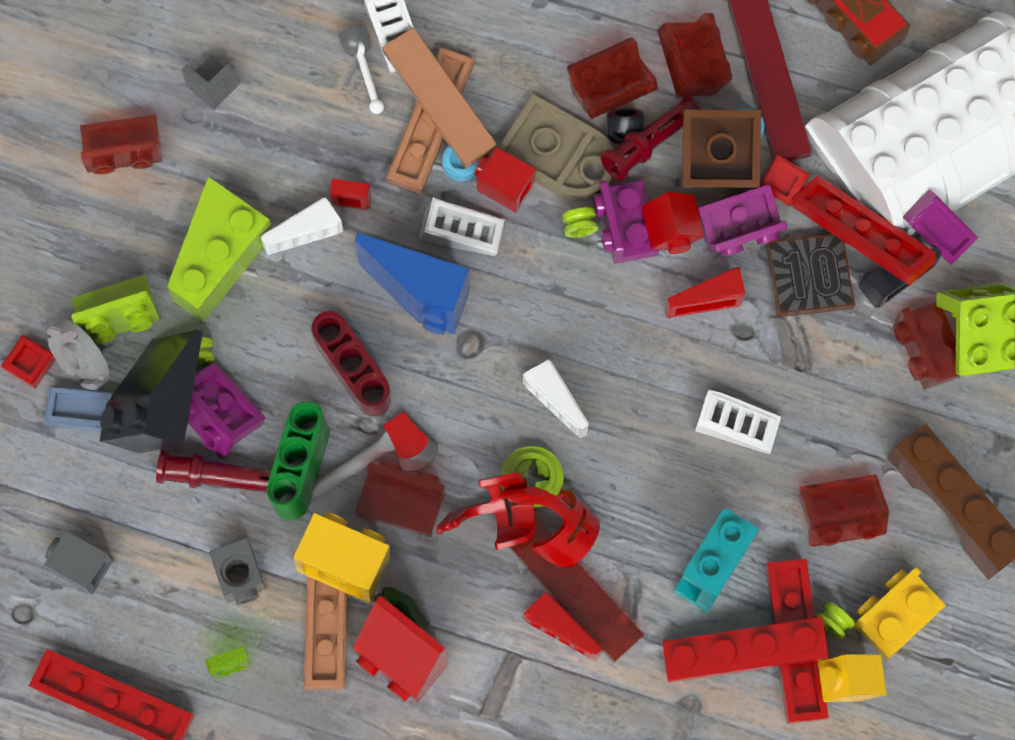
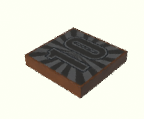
[766,234,855,318]

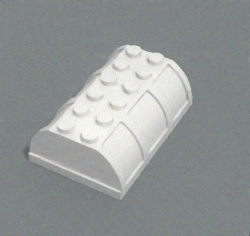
[804,12,1015,237]

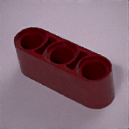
[311,311,391,416]

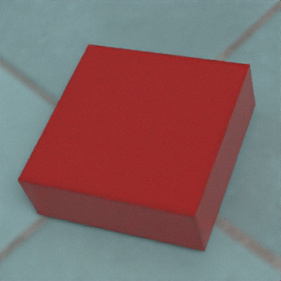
[760,154,811,207]
[330,178,372,210]
[1,335,55,389]

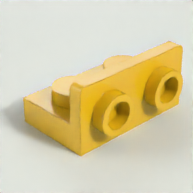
[854,566,946,661]

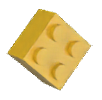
[293,512,390,604]

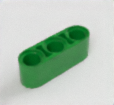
[266,401,330,521]

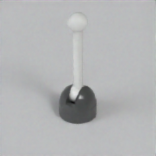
[338,25,384,114]

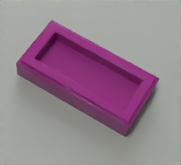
[903,190,978,265]

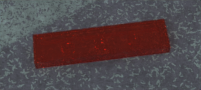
[508,517,644,663]

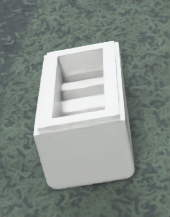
[364,0,414,73]
[260,197,343,255]
[419,198,505,256]
[523,359,589,439]
[695,389,781,455]

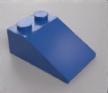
[355,232,469,335]

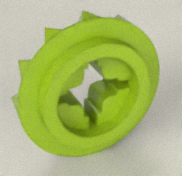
[501,446,564,507]

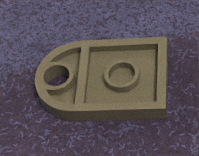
[498,94,616,201]

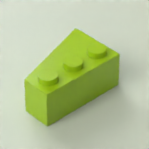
[167,177,272,323]

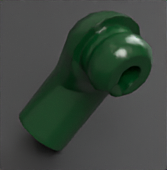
[373,586,430,629]

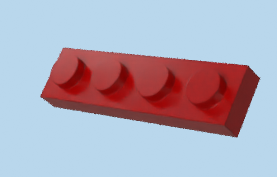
[792,175,936,285]
[765,559,829,724]
[662,617,830,683]
[28,649,195,740]

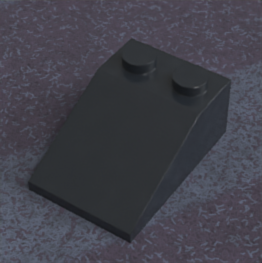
[99,330,203,453]

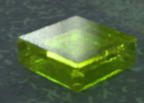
[205,646,252,680]

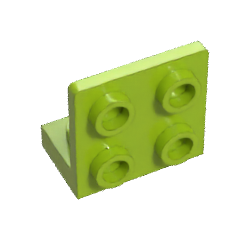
[71,274,161,345]
[936,283,1015,376]

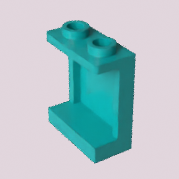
[673,508,759,613]

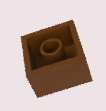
[682,109,761,188]

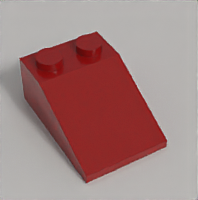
[353,596,448,703]

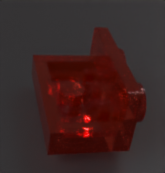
[657,13,732,97]
[567,37,658,119]
[80,115,163,175]

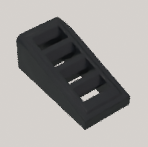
[858,247,942,308]

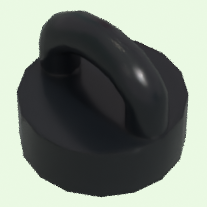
[607,108,644,144]

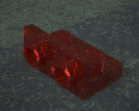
[893,303,963,390]
[356,461,445,537]
[799,474,889,547]

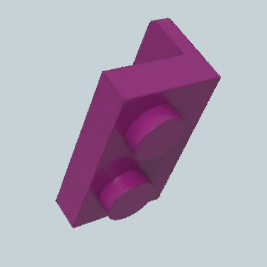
[697,184,788,257]

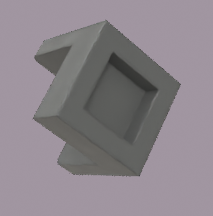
[181,56,240,110]

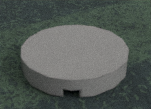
[46,318,110,390]

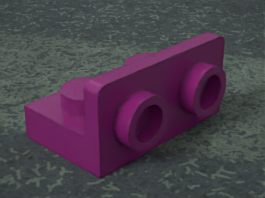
[593,180,659,264]
[188,363,266,459]

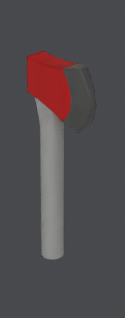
[287,412,438,503]

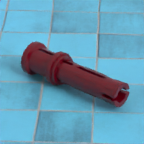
[600,96,701,181]
[156,449,271,493]

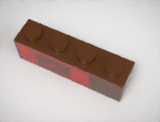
[806,0,911,66]

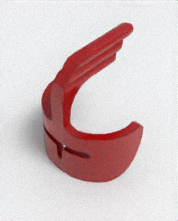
[436,472,537,550]
[499,487,600,567]

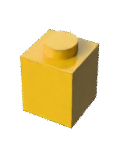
[818,655,887,702]

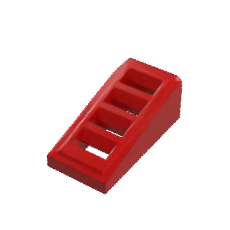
[665,267,745,318]
[523,593,603,661]

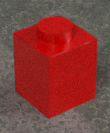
[474,147,536,213]
[641,192,704,254]

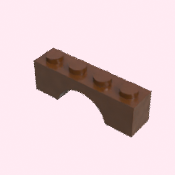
[887,423,1015,580]

